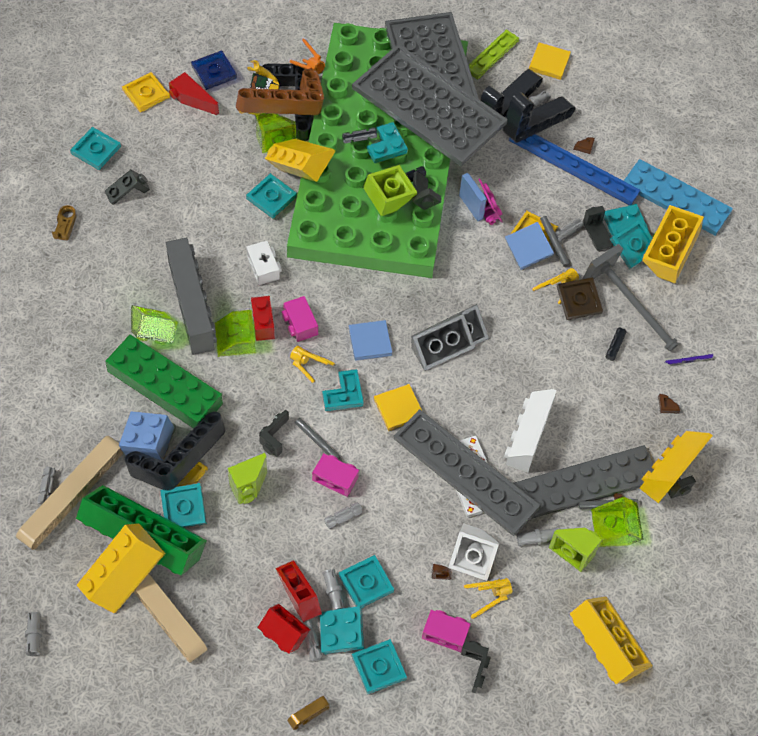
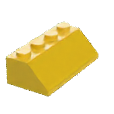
[265,139,336,182]
[642,205,704,283]
[639,431,713,503]
[77,524,165,613]
[570,596,653,684]

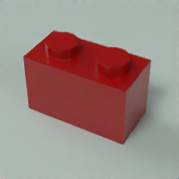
[251,296,275,341]
[257,604,311,654]

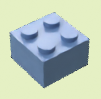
[119,411,174,461]

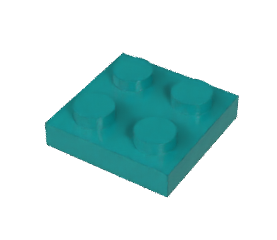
[70,127,121,170]
[246,173,297,219]
[604,204,650,237]
[610,219,653,269]
[160,483,207,528]
[338,555,394,608]
[320,606,364,654]
[351,639,407,695]

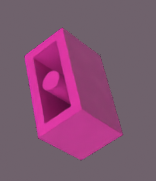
[281,296,318,342]
[312,453,359,497]
[421,610,471,653]

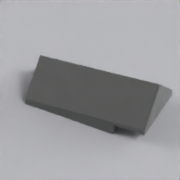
[411,304,489,371]

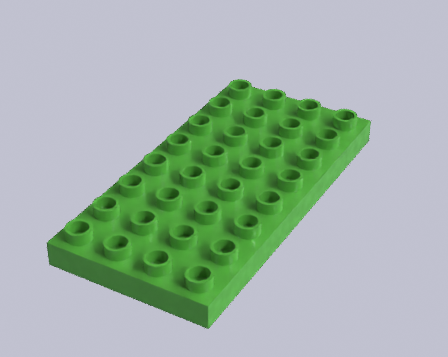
[287,23,468,278]

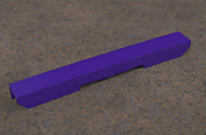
[665,354,714,364]

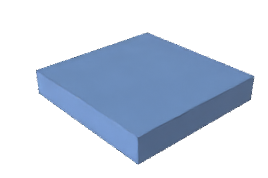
[459,173,487,222]
[505,222,554,270]
[349,320,392,361]

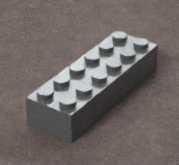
[165,237,217,355]

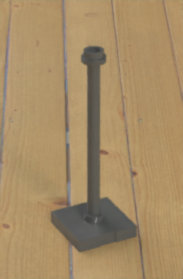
[582,244,679,351]

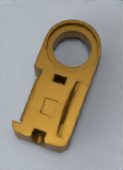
[52,205,77,241]
[287,696,330,730]

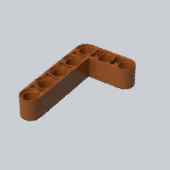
[236,69,324,115]

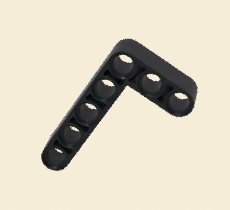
[262,63,311,141]
[480,69,543,118]
[503,92,576,143]
[124,412,226,490]

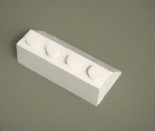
[504,389,557,473]

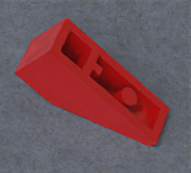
[169,72,219,115]
[275,560,322,622]

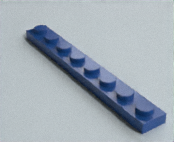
[509,134,641,205]

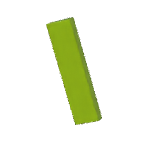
[468,29,519,80]

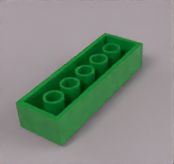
[105,334,223,428]
[76,485,207,576]

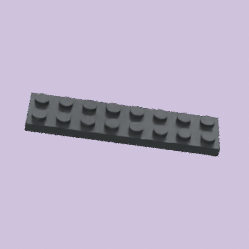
[393,409,540,536]
[513,445,654,519]

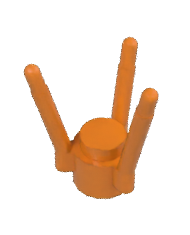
[289,38,325,74]

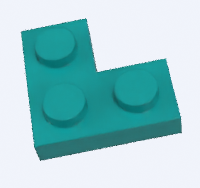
[367,122,408,164]
[322,369,364,411]

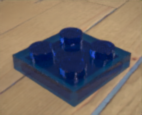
[191,50,237,90]

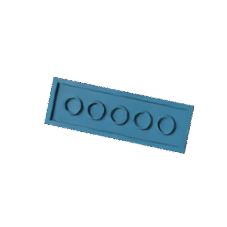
[624,159,733,236]

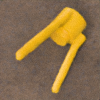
[532,268,579,304]
[290,345,335,383]
[464,578,512,619]

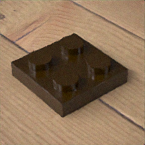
[556,277,603,320]

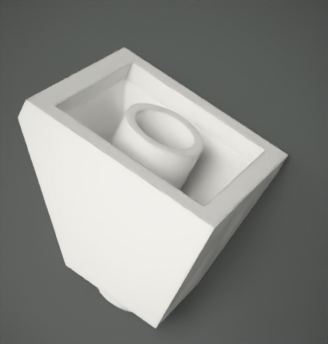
[448,523,499,581]

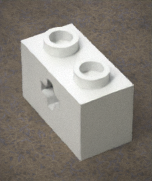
[246,241,282,286]

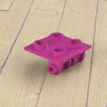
[478,178,503,225]

